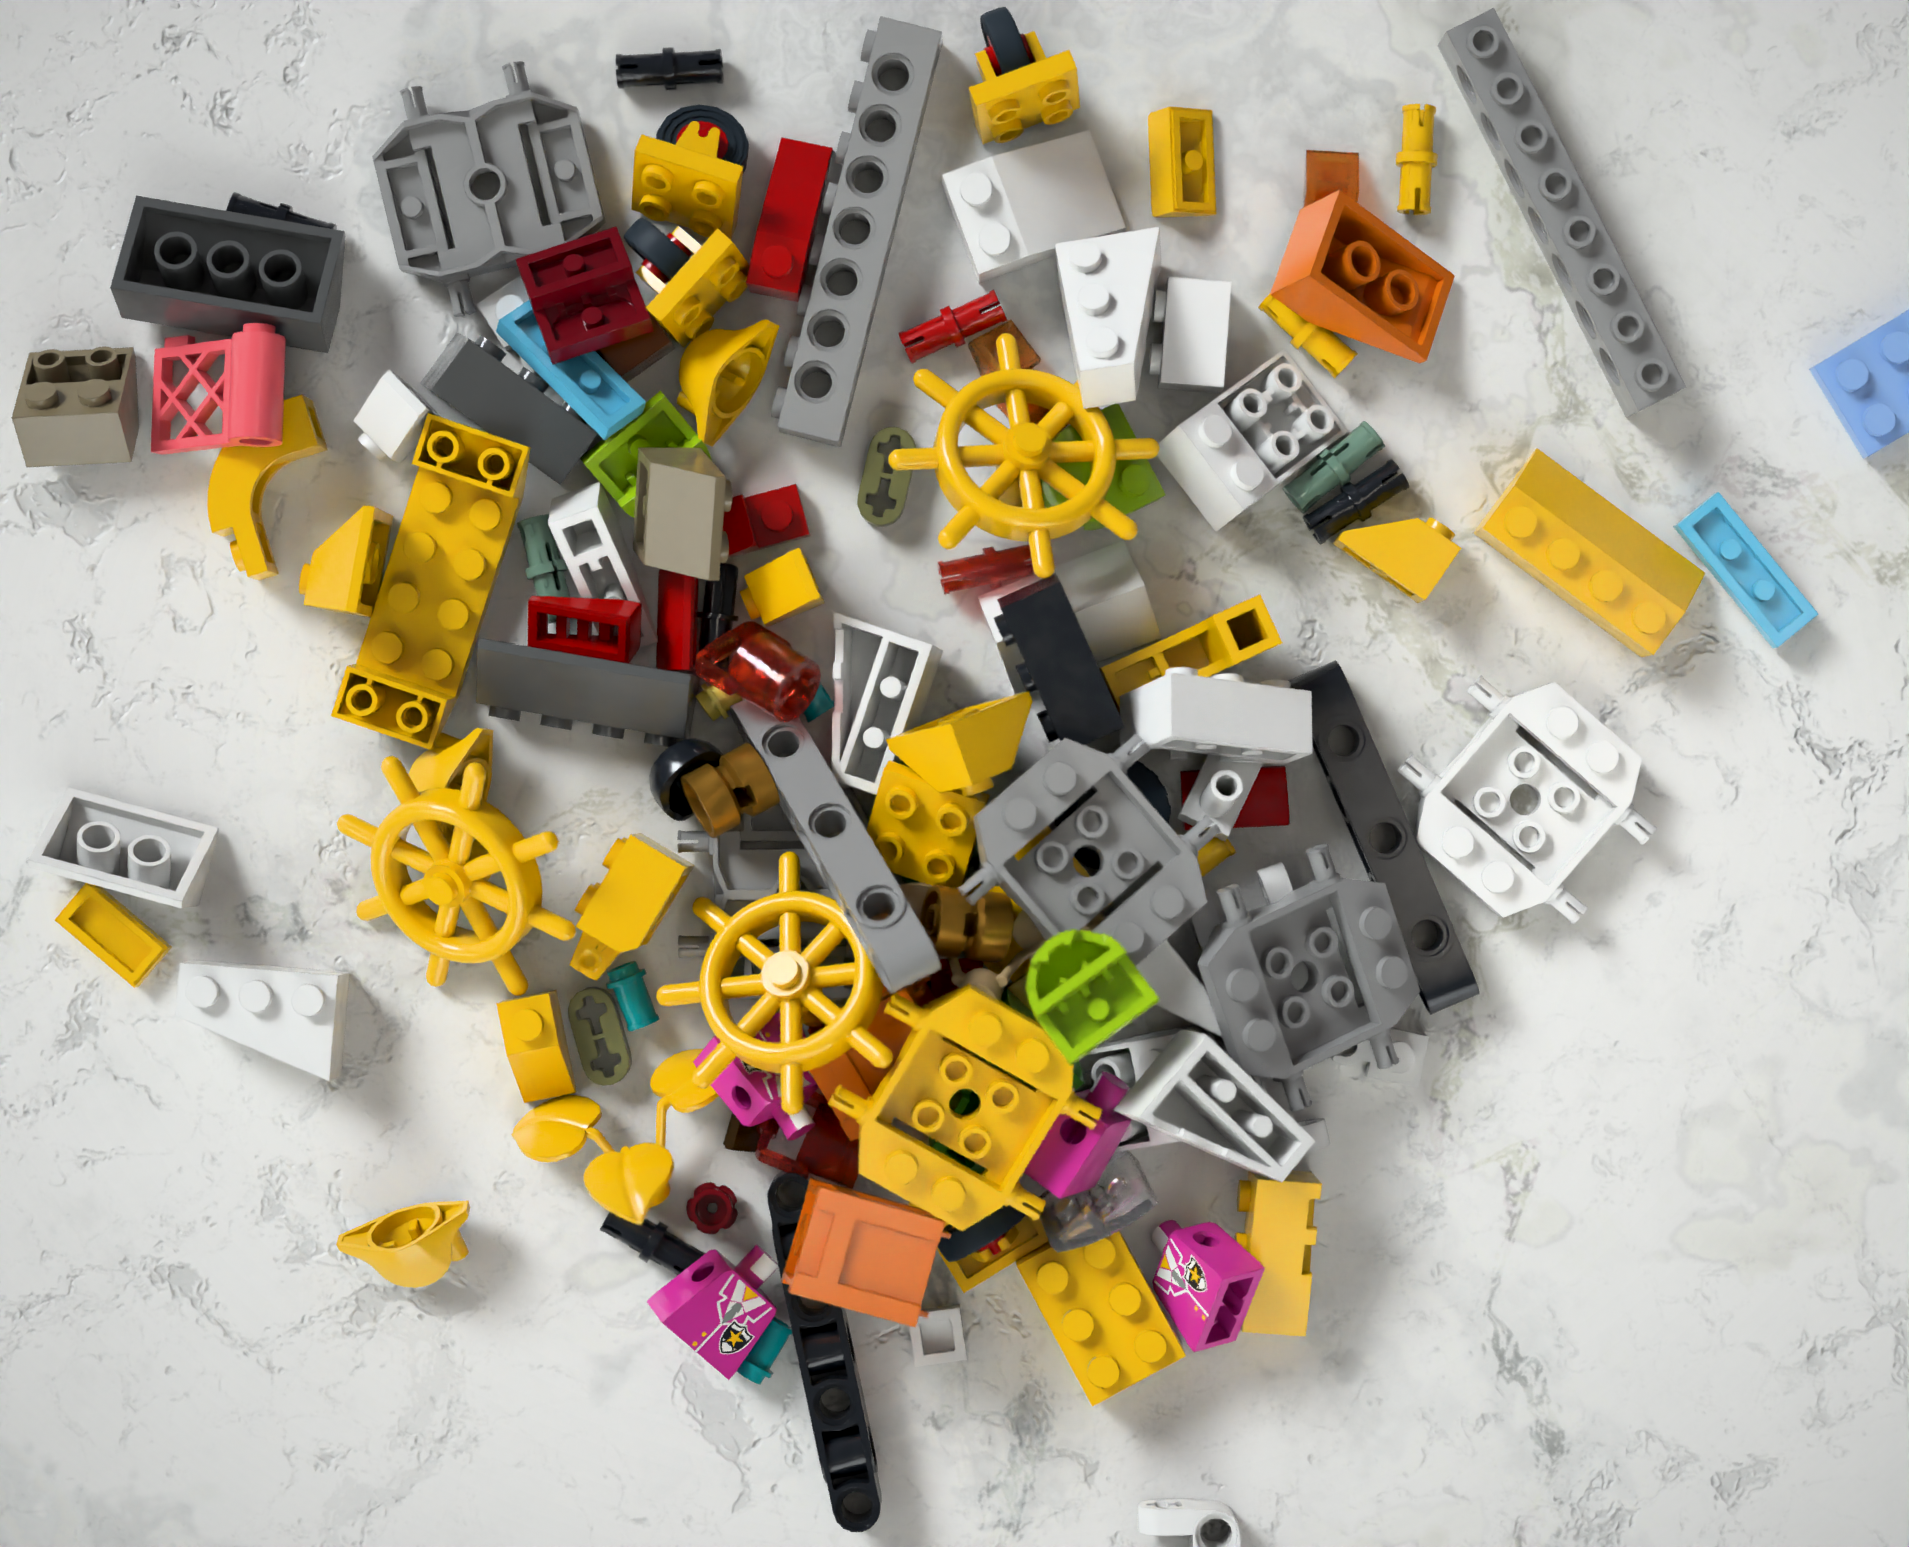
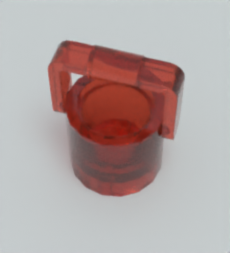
[695,621,821,722]
[755,1092,859,1189]

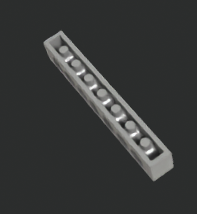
[1438,8,1686,418]
[771,16,942,447]

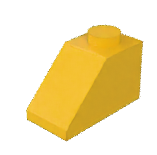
[1332,517,1461,603]
[740,547,825,627]
[497,989,577,1103]

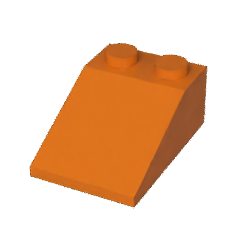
[1270,190,1455,363]

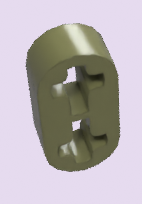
[857,427,916,527]
[568,987,632,1086]

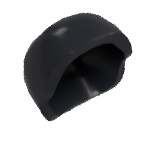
[649,738,723,821]

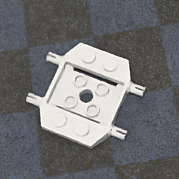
[1397,675,1657,924]

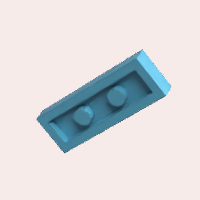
[496,300,646,440]
[1673,492,1818,648]

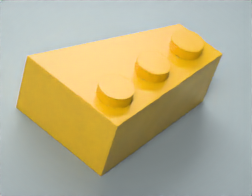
[1234,1170,1322,1336]

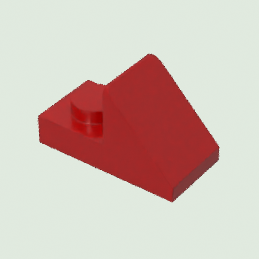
[723,484,810,558]

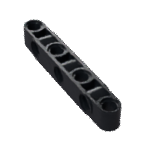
[1288,660,1479,1015]
[767,1168,882,1532]

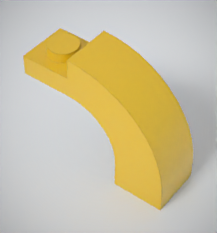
[207,395,328,580]
[1099,594,1282,715]

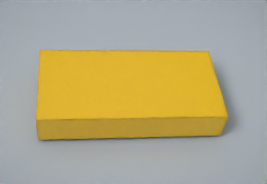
[55,883,172,988]

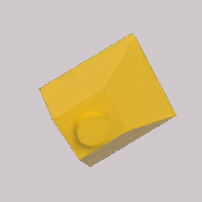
[299,505,393,618]
[886,691,1033,797]

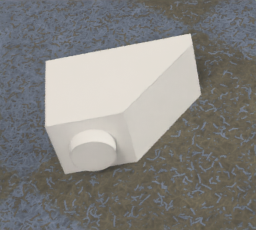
[353,370,441,464]

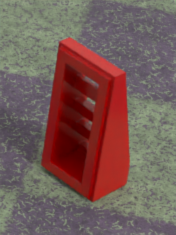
[527,596,642,664]

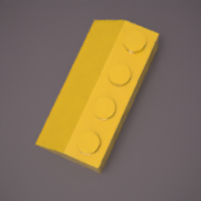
[1473,448,1705,657]

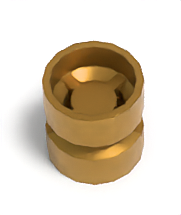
[680,742,780,838]
[920,885,1014,963]

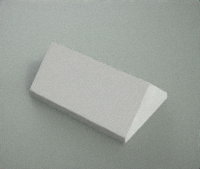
[977,540,1161,694]
[27,787,219,908]

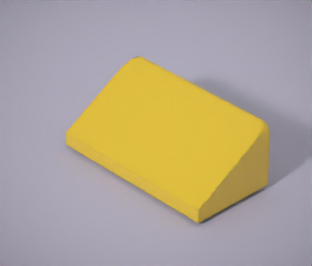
[1148,106,1217,218]

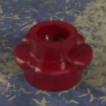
[686,1182,738,1234]

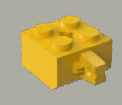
[569,833,695,981]

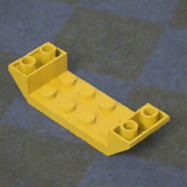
[331,413,531,750]

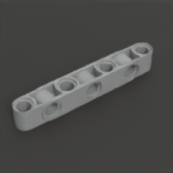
[730,684,941,993]

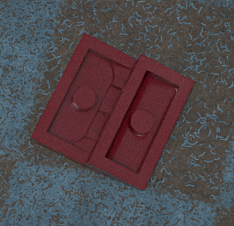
[515,226,653,365]

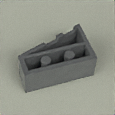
[421,333,597,485]

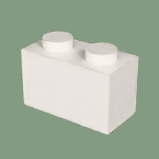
[1149,277,1232,393]

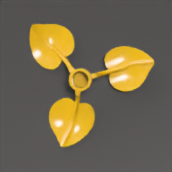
[511,1049,719,1225]

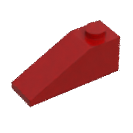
[746,137,833,302]

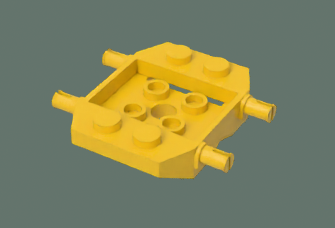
[828,983,1102,1231]

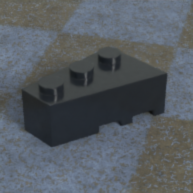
[993,573,1125,745]

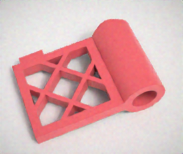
[151,323,286,455]

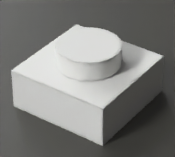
[909,1304,967,1367]

